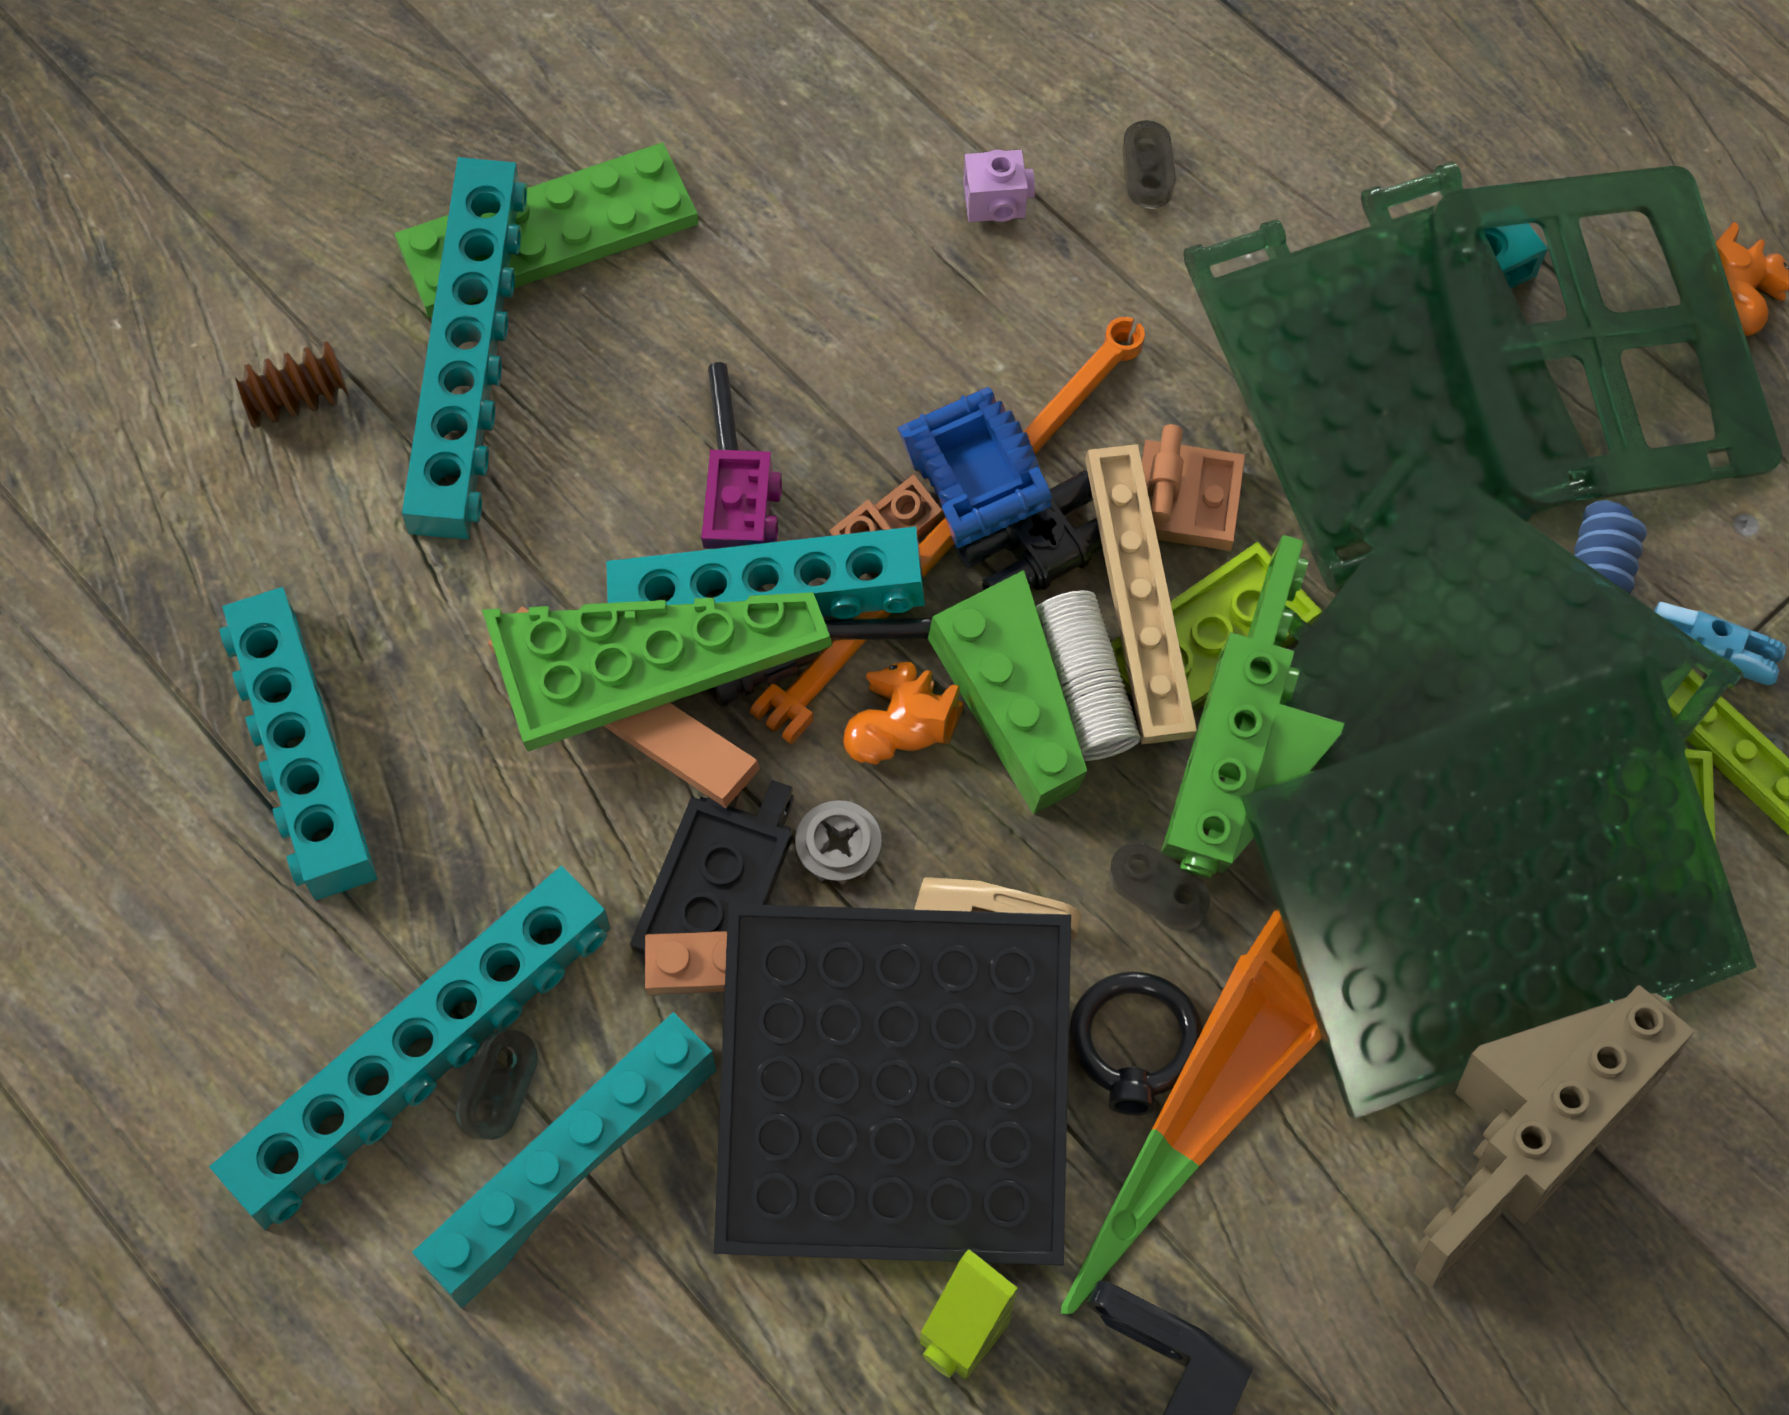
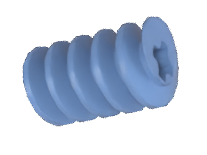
[1562,500,1647,615]

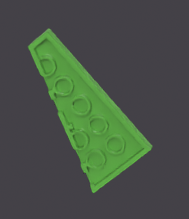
[482,592,832,752]

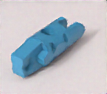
[1646,602,1787,686]

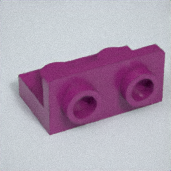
[701,449,782,549]

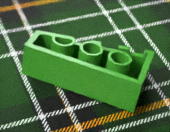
[928,570,1087,815]

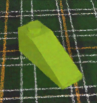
[920,1249,1018,1380]

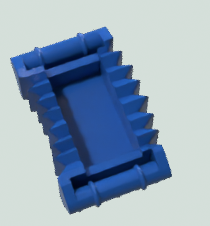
[897,387,1052,548]

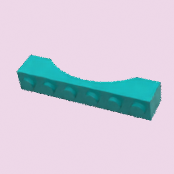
[412,1012,716,1309]

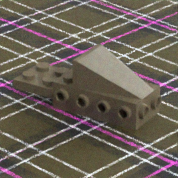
[1413,985,1695,1289]

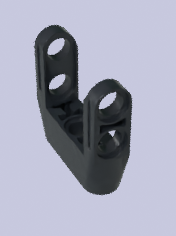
[1087,1281,1254,1415]

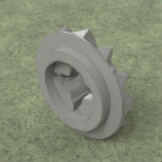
[795,800,882,885]

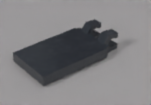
[630,780,795,954]

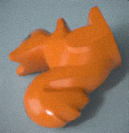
[1694,222,1789,337]
[843,662,964,765]

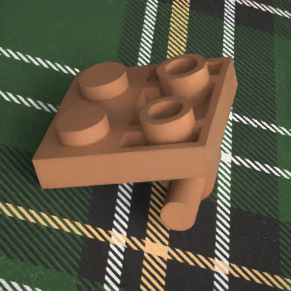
[1142,424,1245,551]

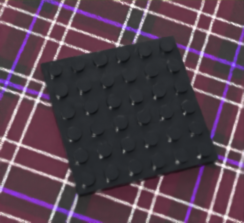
[714,904,1071,1265]

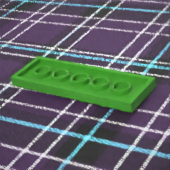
[394,142,699,318]

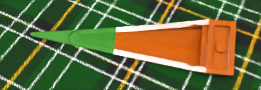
[1061,909,1365,1314]

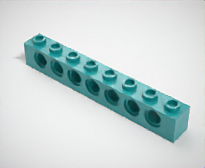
[402,157,527,540]
[209,865,611,1230]

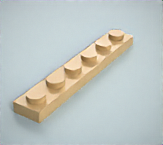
[1085,444,1197,745]

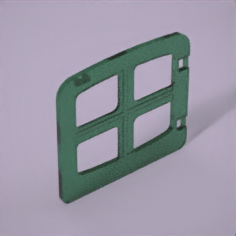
[1429,166,1782,507]

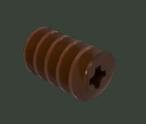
[235,341,349,429]

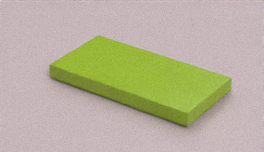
[1110,542,1325,712]

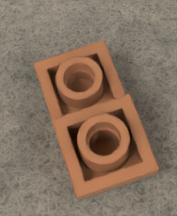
[829,474,945,538]

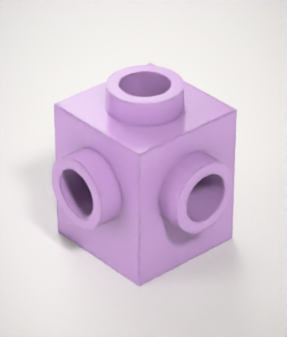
[963,150,1035,222]

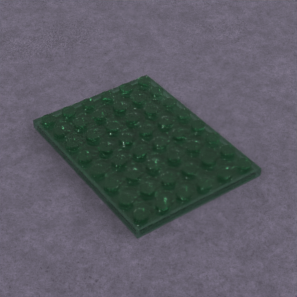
[1241,653,1757,1119]

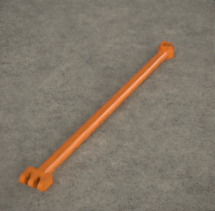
[750,317,1145,744]

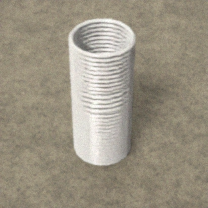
[1036,590,1141,761]

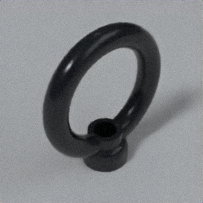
[1069,971,1203,1116]

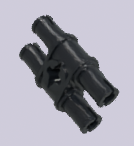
[955,470,1103,590]

